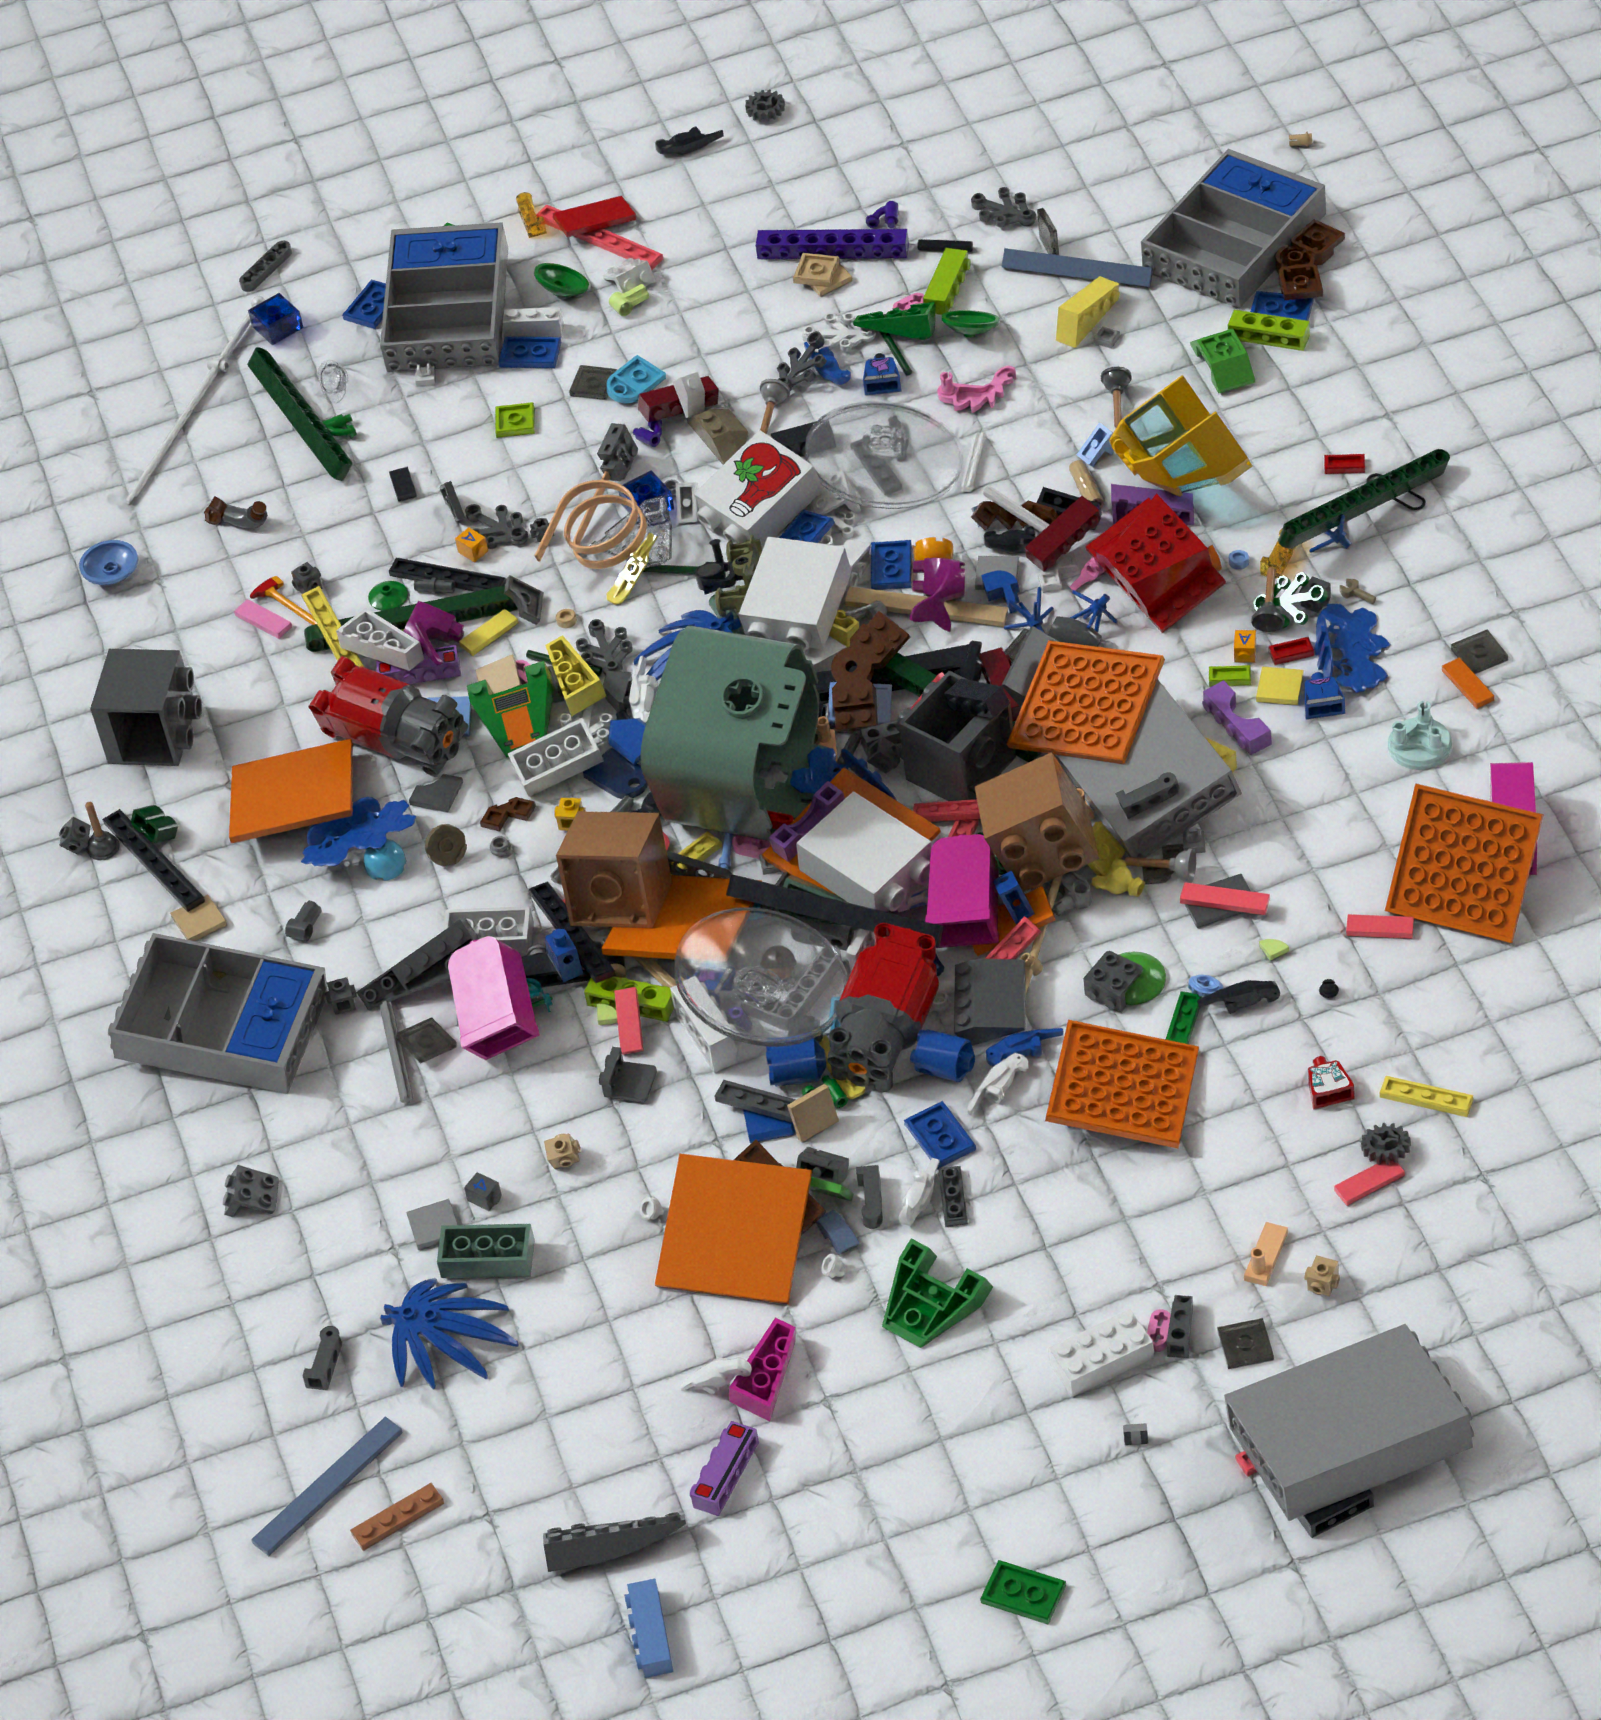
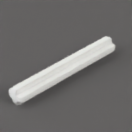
[961,432,986,492]
[983,486,1049,532]

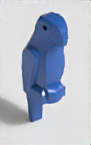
[804,342,851,385]
[986,1028,1063,1067]

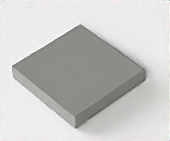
[975,556,1019,590]
[406,1199,458,1250]

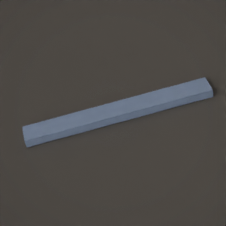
[1001,248,1153,288]
[251,1416,403,1556]

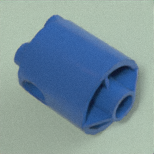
[910,1029,975,1082]
[766,1037,827,1087]

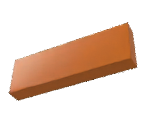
[1442,657,1494,709]

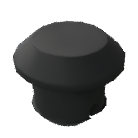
[1319,979,1339,998]

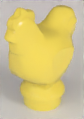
[1092,859,1145,897]

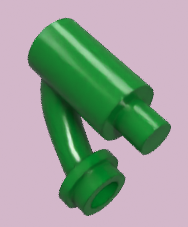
[322,414,357,439]
[802,1075,848,1108]

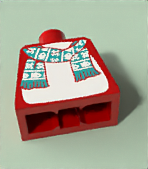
[1308,1056,1355,1110]

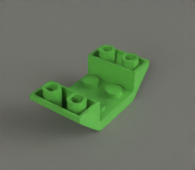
[1190,329,1255,394]

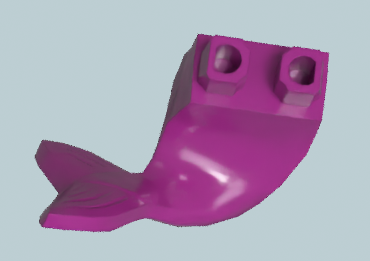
[909,558,965,632]
[403,601,464,665]

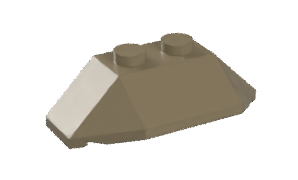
[687,409,748,465]

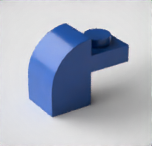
[981,570,1020,614]

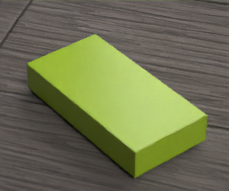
[1209,665,1251,687]

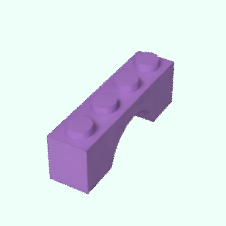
[1202,680,1272,755]
[769,781,845,862]

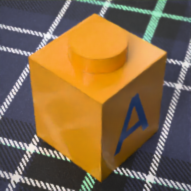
[455,527,488,563]
[1234,630,1257,663]

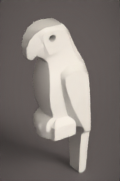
[629,656,658,723]
[968,1053,1029,1115]
[899,1158,940,1226]
[681,1357,752,1394]

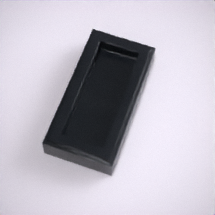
[389,466,417,502]

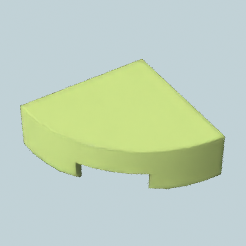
[1259,939,1289,961]
[597,1004,618,1025]

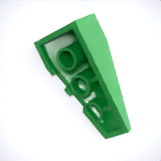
[853,302,936,340]

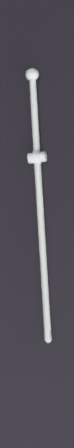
[126,296,266,505]

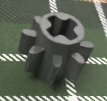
[530,518,554,542]

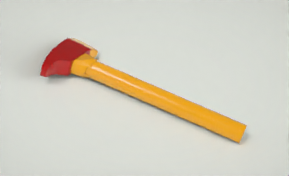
[250,576,316,625]

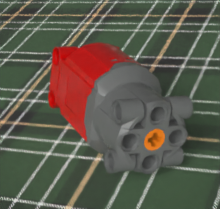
[308,656,469,777]
[827,923,939,1092]

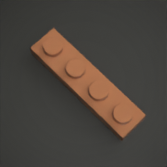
[350,1483,444,1551]

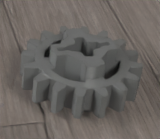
[745,89,785,122]
[1361,1123,1411,1165]

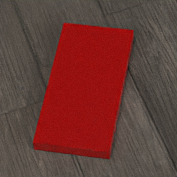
[553,196,636,237]

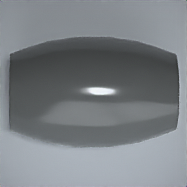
[1048,616,1102,647]

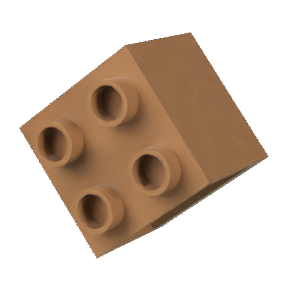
[975,752,1099,892]
[556,811,673,928]

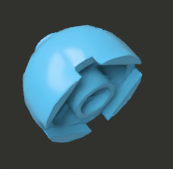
[363,839,406,881]

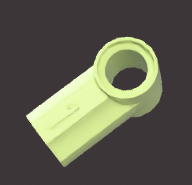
[609,284,649,316]

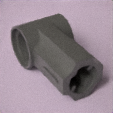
[285,900,322,942]

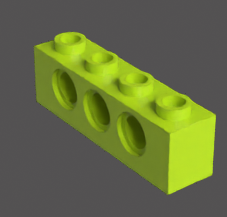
[1228,310,1310,351]
[584,977,674,1022]

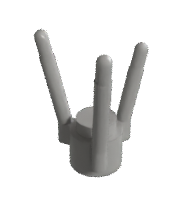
[845,601,887,620]

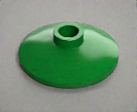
[368,581,408,611]

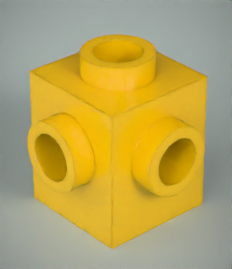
[555,798,586,831]

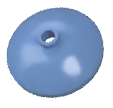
[79,540,138,585]

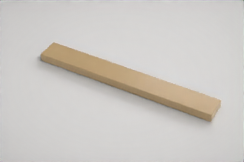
[845,586,1008,627]

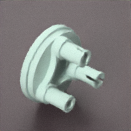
[1388,701,1452,770]

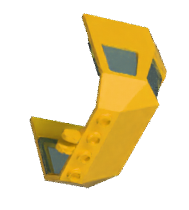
[1109,375,1253,497]

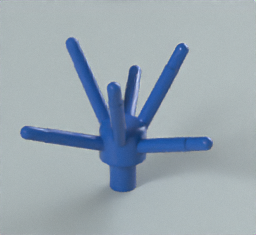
[1309,515,1352,553]
[1004,587,1054,633]
[1070,590,1118,632]

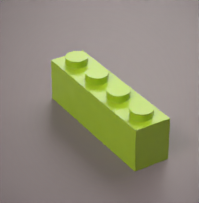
[923,248,971,315]

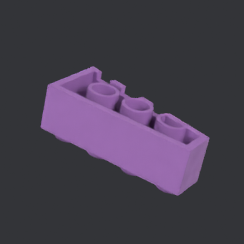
[1111,484,1194,525]

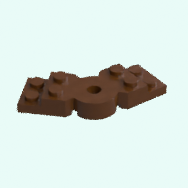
[1276,219,1345,301]
[831,611,910,733]

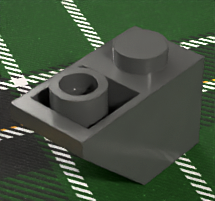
[603,671,632,712]

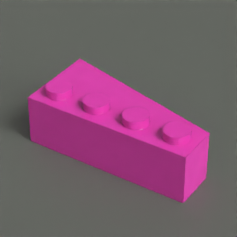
[729,1317,796,1421]

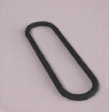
[1366,473,1426,510]

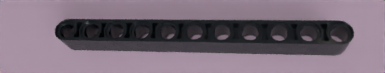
[726,874,944,948]

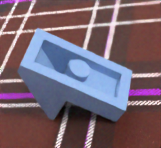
[1077,422,1113,467]

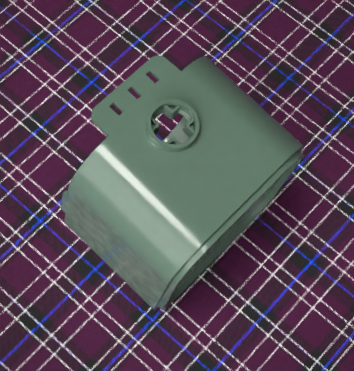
[641,625,829,841]

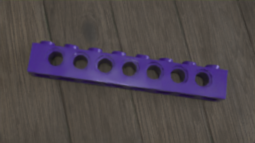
[755,229,909,259]

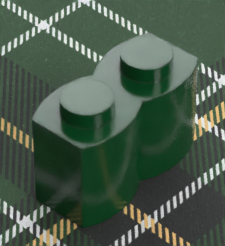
[131,805,178,843]

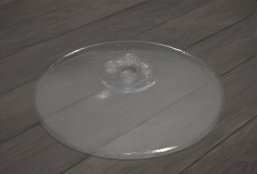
[805,401,963,509]
[674,907,848,1047]

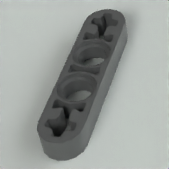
[239,240,292,292]
[666,850,732,879]

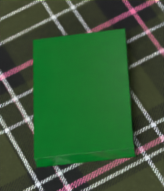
[980,1560,1066,1625]

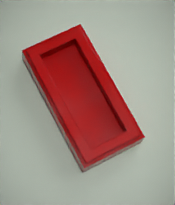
[1324,454,1365,474]
[1268,637,1314,665]

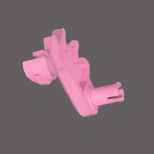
[937,366,1016,413]

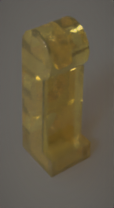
[516,192,547,238]
[1260,529,1296,579]

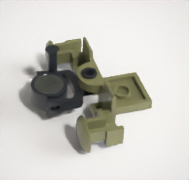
[694,535,762,618]

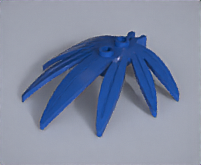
[633,610,741,680]
[380,1278,519,1389]

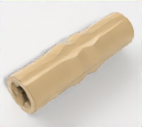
[1069,460,1104,508]

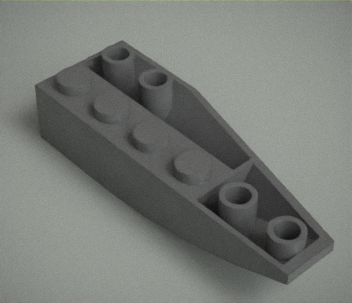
[356,918,479,1010]
[543,1512,686,1572]

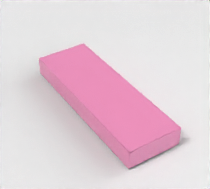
[234,599,292,639]

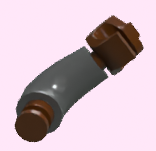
[204,496,268,529]

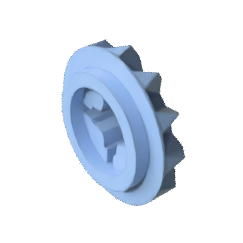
[1188,975,1223,997]

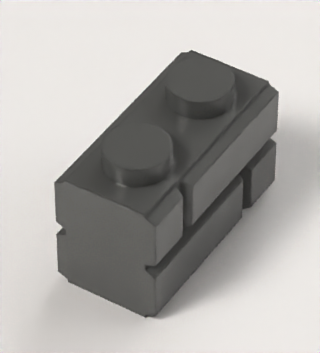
[796,1147,849,1184]

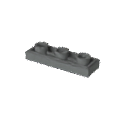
[938,1166,968,1227]

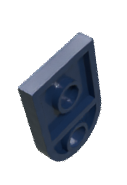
[583,748,648,799]

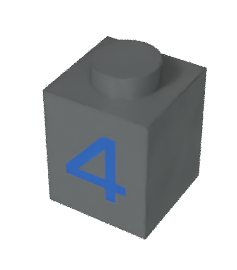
[464,1172,502,1211]

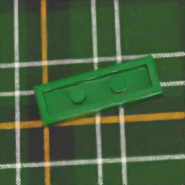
[1165,991,1202,1044]

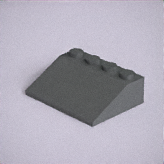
[1001,626,1059,707]
[954,959,1025,1046]

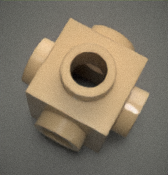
[544,1133,581,1169]
[1304,1255,1340,1296]

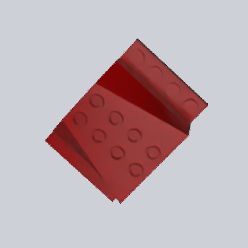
[1085,493,1226,633]

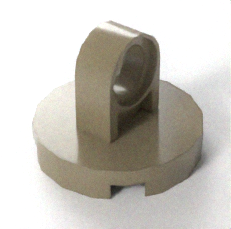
[425,824,467,867]

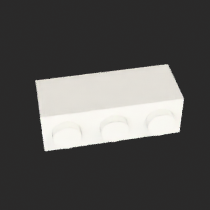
[503,307,564,337]

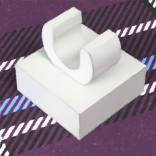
[415,363,436,387]

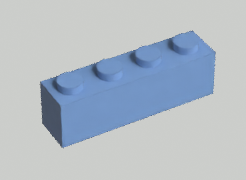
[624,1578,673,1678]

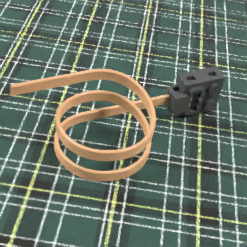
[534,423,647,569]

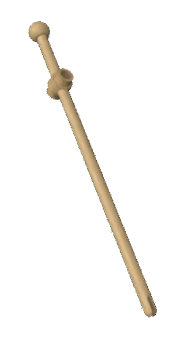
[1020,875,1063,1012]

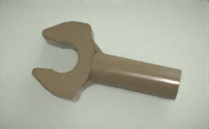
[1340,579,1376,604]

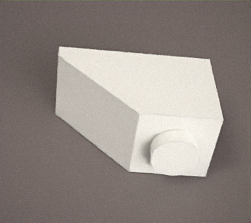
[673,372,705,418]
[676,482,699,523]

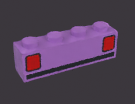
[376,645,461,684]
[690,1421,759,1516]

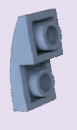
[816,1210,859,1255]

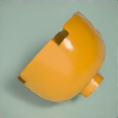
[913,537,954,561]

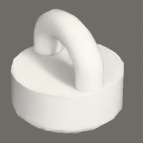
[639,1197,664,1220]
[822,1254,845,1278]

